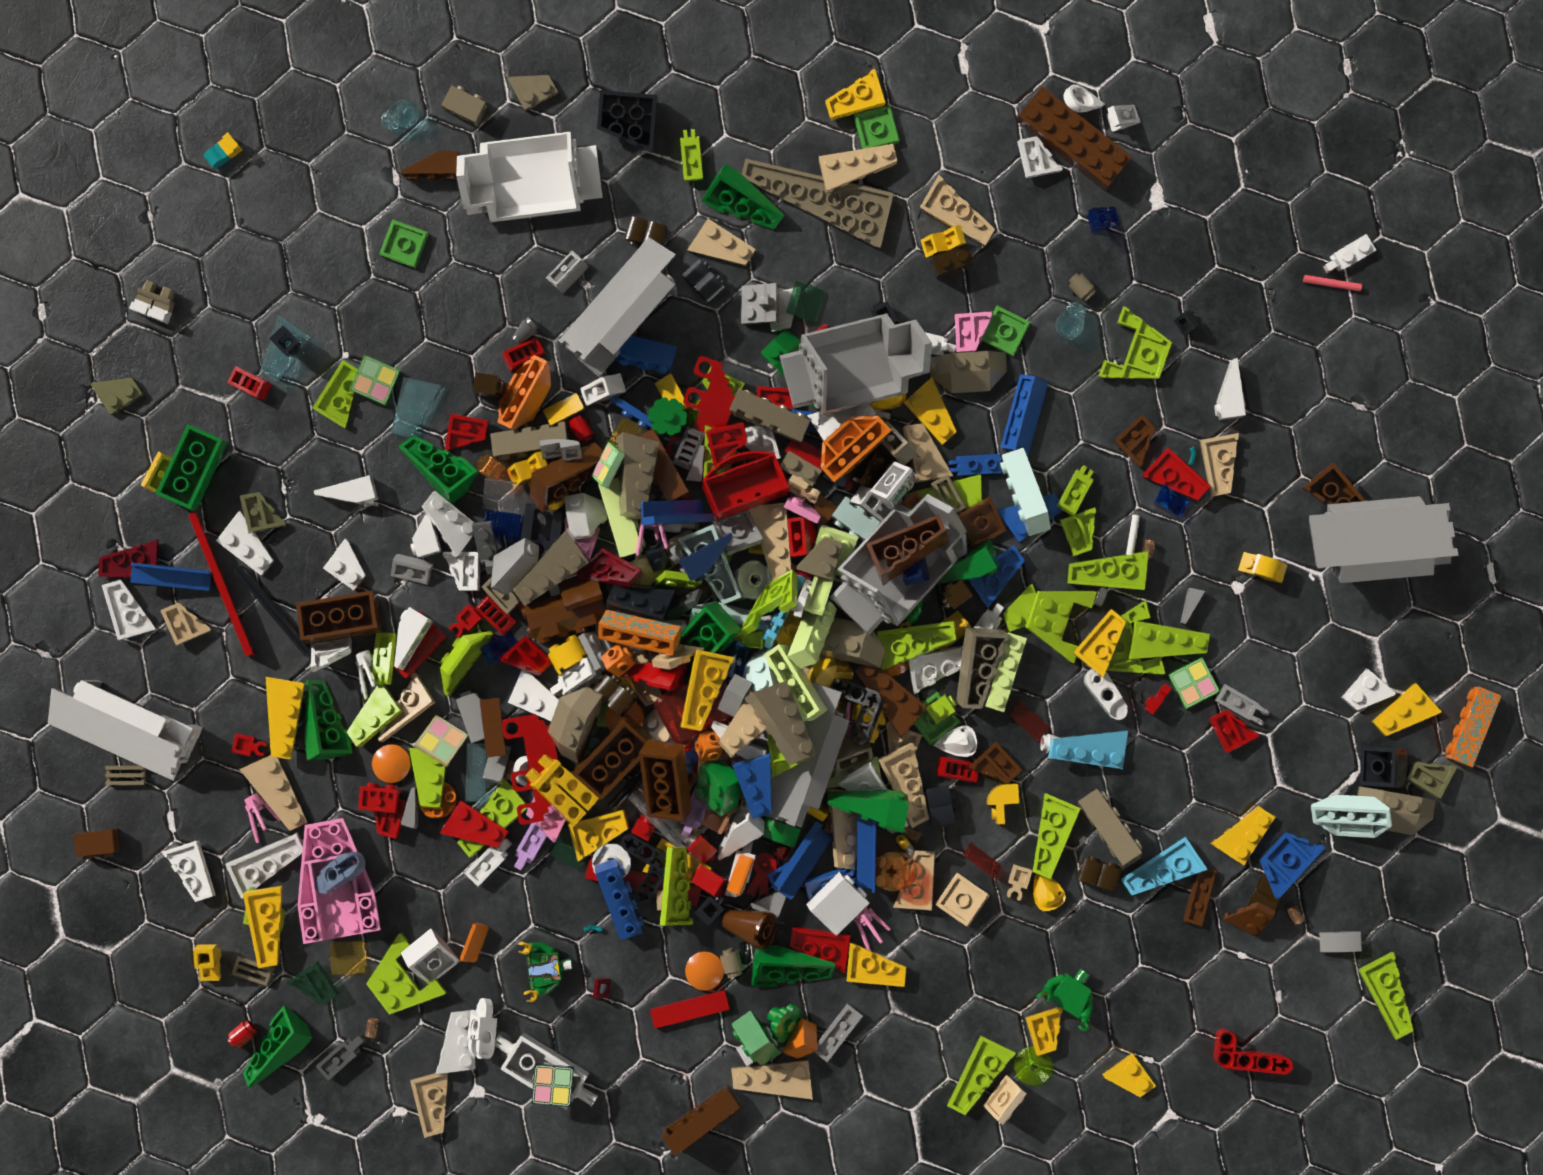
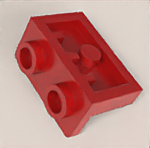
[358,783,403,813]

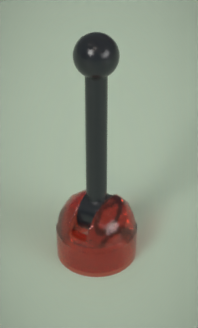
[758,837,790,860]

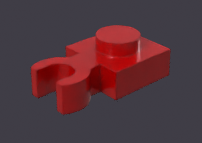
[449,604,484,638]
[1144,684,1172,715]
[231,733,268,756]

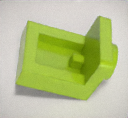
[927,694,957,724]

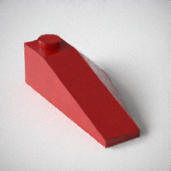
[607,661,688,690]

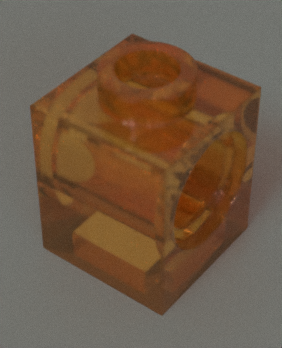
[476,454,507,484]

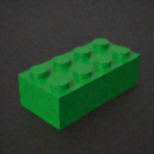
[155,424,228,511]
[680,602,742,684]

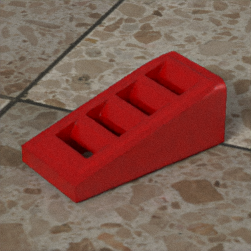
[502,336,546,372]
[227,366,272,401]
[475,595,516,636]
[937,757,979,783]

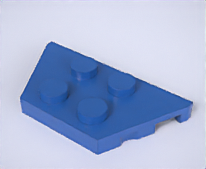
[1260,832,1325,899]

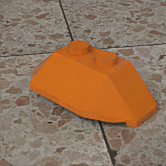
[498,355,551,430]
[821,416,892,482]

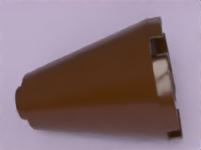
[721,910,777,951]

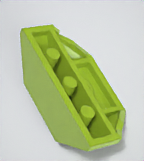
[440,631,495,696]

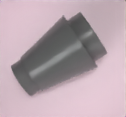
[512,316,540,344]

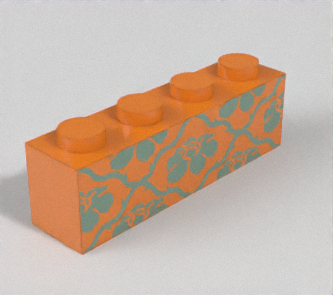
[598,610,681,656]
[1446,687,1501,767]

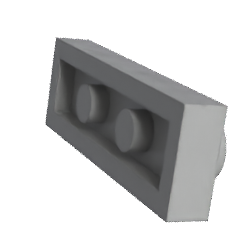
[815,1003,863,1062]

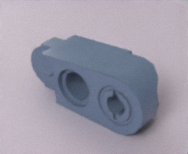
[315,852,365,894]

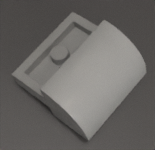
[578,629,616,672]

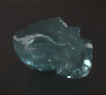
[381,100,419,130]
[1055,302,1086,340]

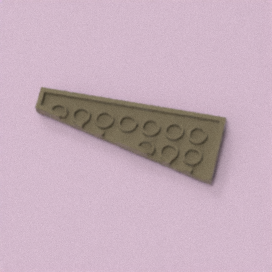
[742,159,894,249]

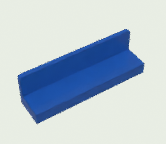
[1000,374,1048,455]
[641,500,714,525]
[130,563,212,591]
[857,813,877,893]
[772,821,833,900]

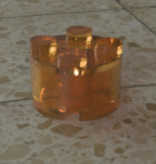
[875,851,918,891]

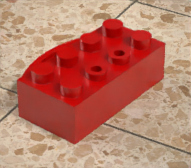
[702,451,789,521]

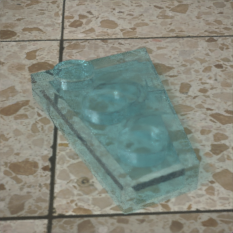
[260,314,310,383]
[391,377,441,437]

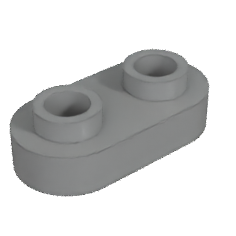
[669,545,685,573]

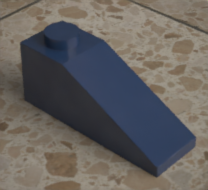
[679,532,733,582]

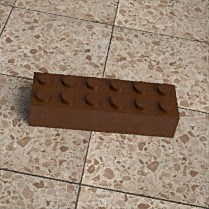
[1016,86,1132,191]

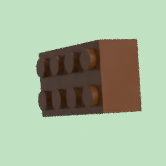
[296,591,382,645]
[572,714,655,800]
[639,740,692,822]

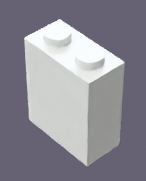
[806,872,869,936]

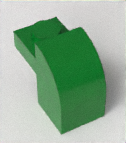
[761,816,801,847]

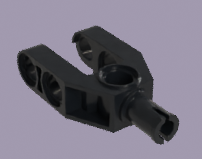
[521,503,565,561]

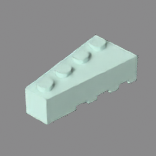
[1000,448,1051,536]
[832,497,881,541]
[676,525,741,604]

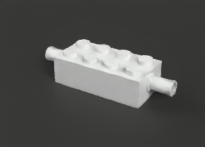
[495,1032,598,1110]

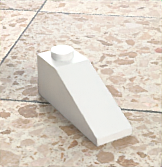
[1214,358,1246,420]
[314,476,378,506]
[850,486,893,522]
[394,607,433,670]

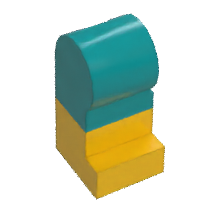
[203,133,243,169]

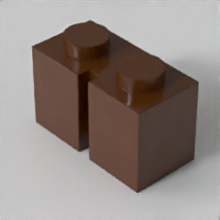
[74,828,120,860]

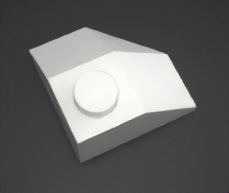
[565,493,608,539]

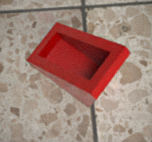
[690,864,729,897]

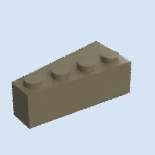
[729,388,810,444]
[490,422,570,461]
[616,432,659,520]
[514,528,590,606]
[956,627,1010,709]
[744,681,816,765]
[1078,789,1143,870]

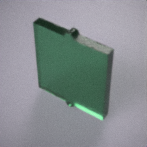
[786,281,824,323]
[549,827,589,871]

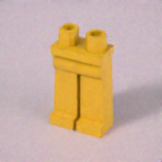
[526,755,599,826]

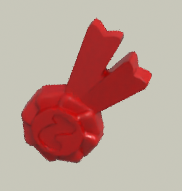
[746,852,777,897]

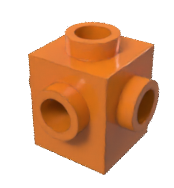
[601,643,636,678]
[695,731,724,762]

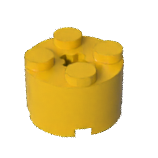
[548,634,589,676]

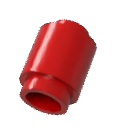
[569,415,595,445]
[228,1020,258,1048]

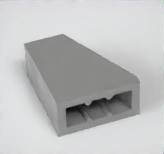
[491,538,539,596]
[456,691,510,743]

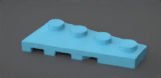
[763,575,806,650]
[1048,731,1128,769]
[1120,837,1207,896]

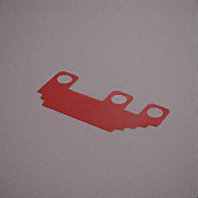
[666,356,735,462]
[502,714,563,825]

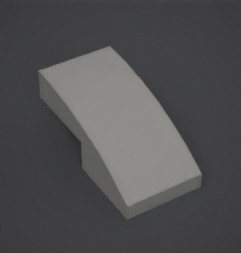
[540,439,582,462]
[1319,931,1362,952]

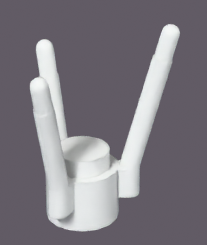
[355,650,375,700]

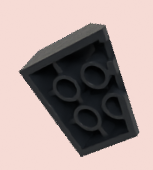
[597,90,658,153]
[605,584,679,622]

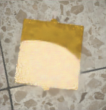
[329,941,367,975]

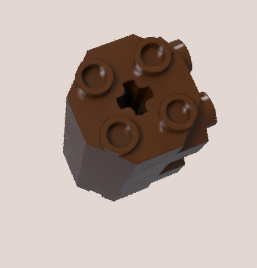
[521,584,606,644]

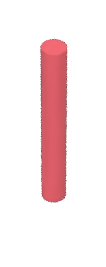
[1303,275,1362,292]

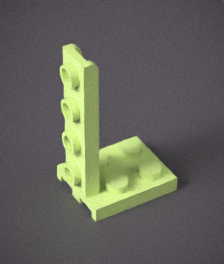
[803,525,858,616]

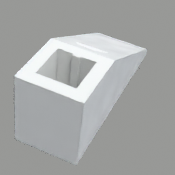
[718,809,765,861]

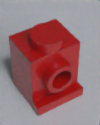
[631,814,658,841]

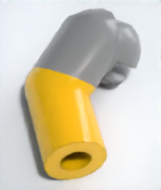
[896,835,915,861]

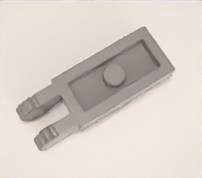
[1215,684,1271,727]

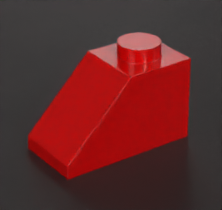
[787,516,817,557]
[687,833,718,864]

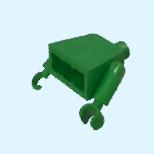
[1036,968,1093,1032]

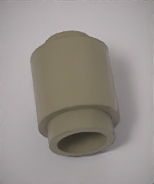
[1068,273,1096,301]
[720,948,743,978]

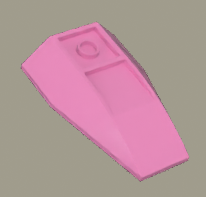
[298,818,381,944]

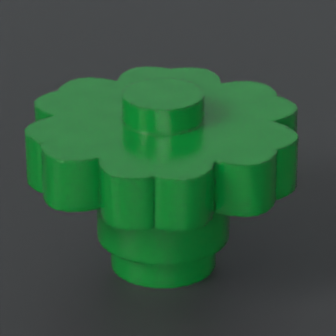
[647,397,687,437]
[767,1004,803,1043]

